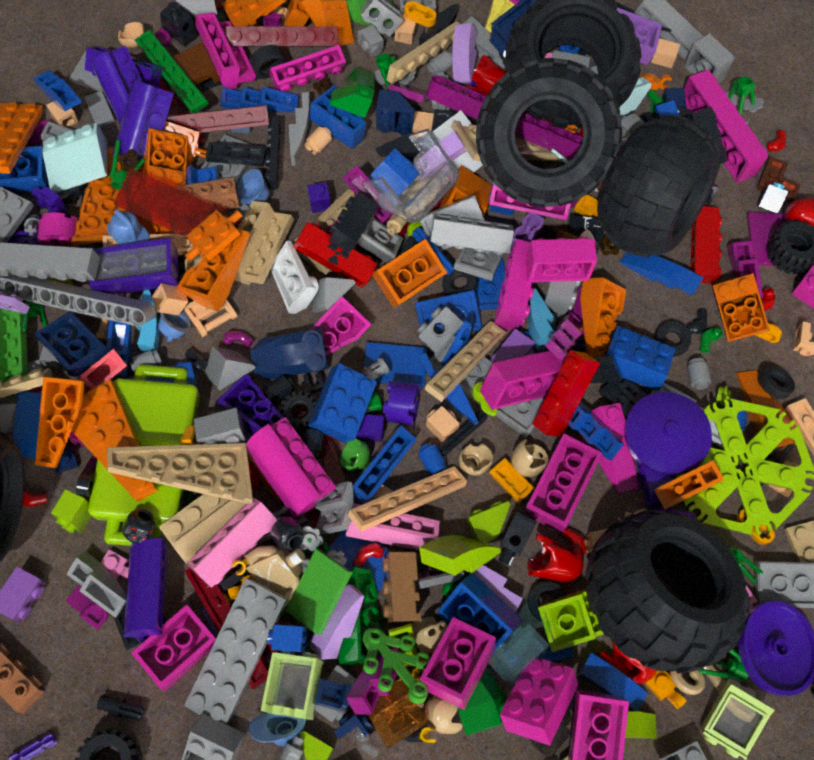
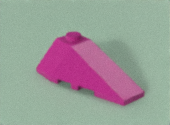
[310,297,372,356]
[580,403,639,493]

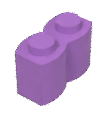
[510,213,544,251]

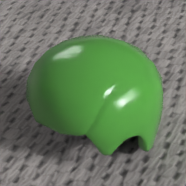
[340,439,370,472]

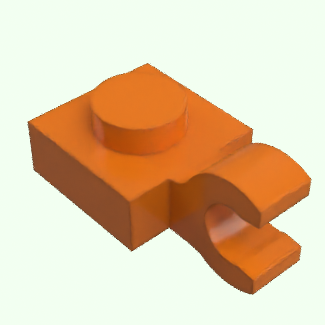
[639,73,672,90]

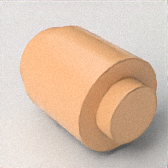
[304,127,332,155]

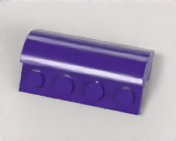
[90,46,143,125]
[112,80,173,162]
[124,538,167,643]

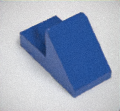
[186,165,219,185]

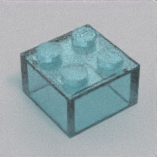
[492,624,549,687]

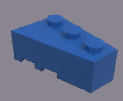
[310,84,366,149]

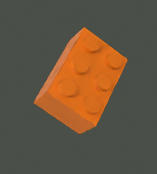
[372,239,447,307]

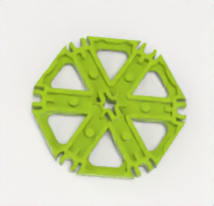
[675,399,814,536]

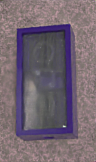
[90,238,179,295]

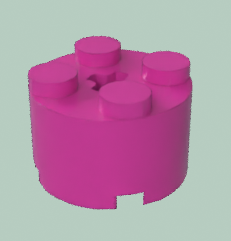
[37,212,79,248]

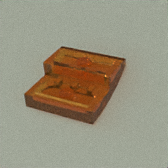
[367,678,429,749]

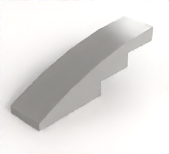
[289,92,310,166]

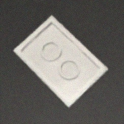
[431,110,483,173]

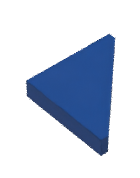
[441,320,472,367]

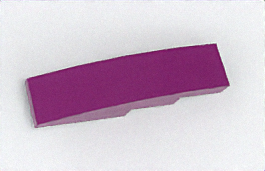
[545,311,584,361]

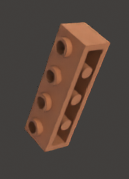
[155,177,239,221]
[0,643,44,714]

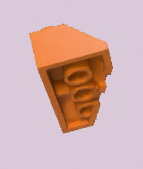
[176,228,250,312]
[580,278,626,357]
[736,370,796,447]
[35,377,84,468]

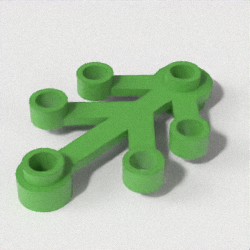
[363,628,430,704]

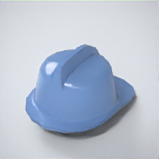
[237,169,269,206]
[107,209,149,245]
[158,309,191,342]
[249,713,306,747]

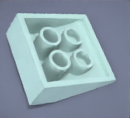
[42,123,108,193]

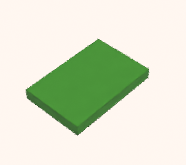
[286,549,353,635]

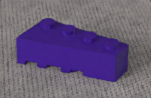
[217,374,284,436]

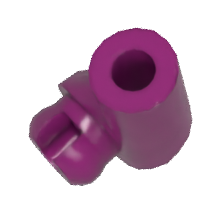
[223,331,255,348]

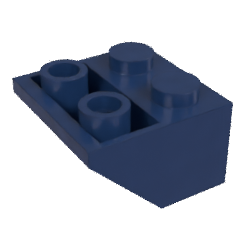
[376,89,415,135]

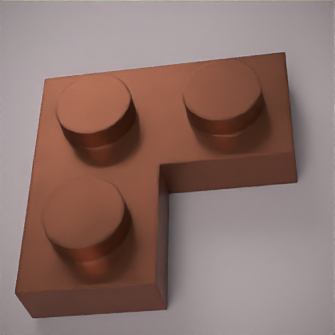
[757,156,801,202]

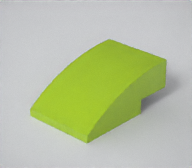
[419,535,501,576]
[538,588,604,652]

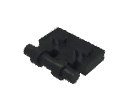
[599,377,649,421]

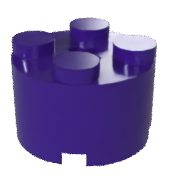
[383,381,420,426]

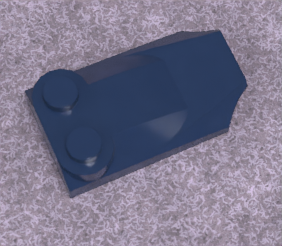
[489,0,538,56]
[34,311,107,377]
[250,328,329,380]

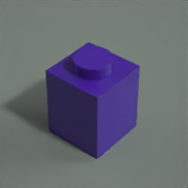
[307,182,330,213]
[357,415,384,442]

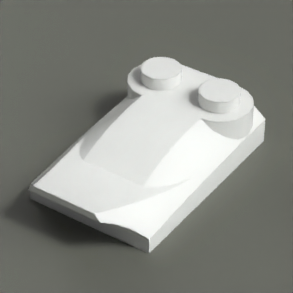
[271,240,319,314]

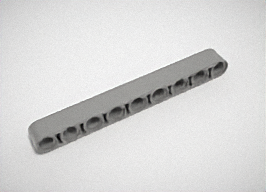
[0,274,156,326]

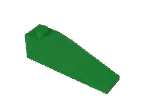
[329,67,374,118]
[339,567,388,666]
[458,668,507,736]

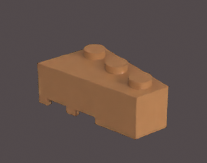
[382,552,421,623]

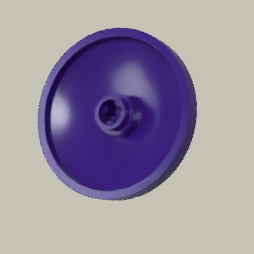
[624,392,712,476]
[738,601,814,696]

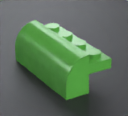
[0,308,28,382]

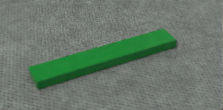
[135,29,209,113]

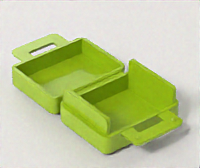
[88,364,200,546]

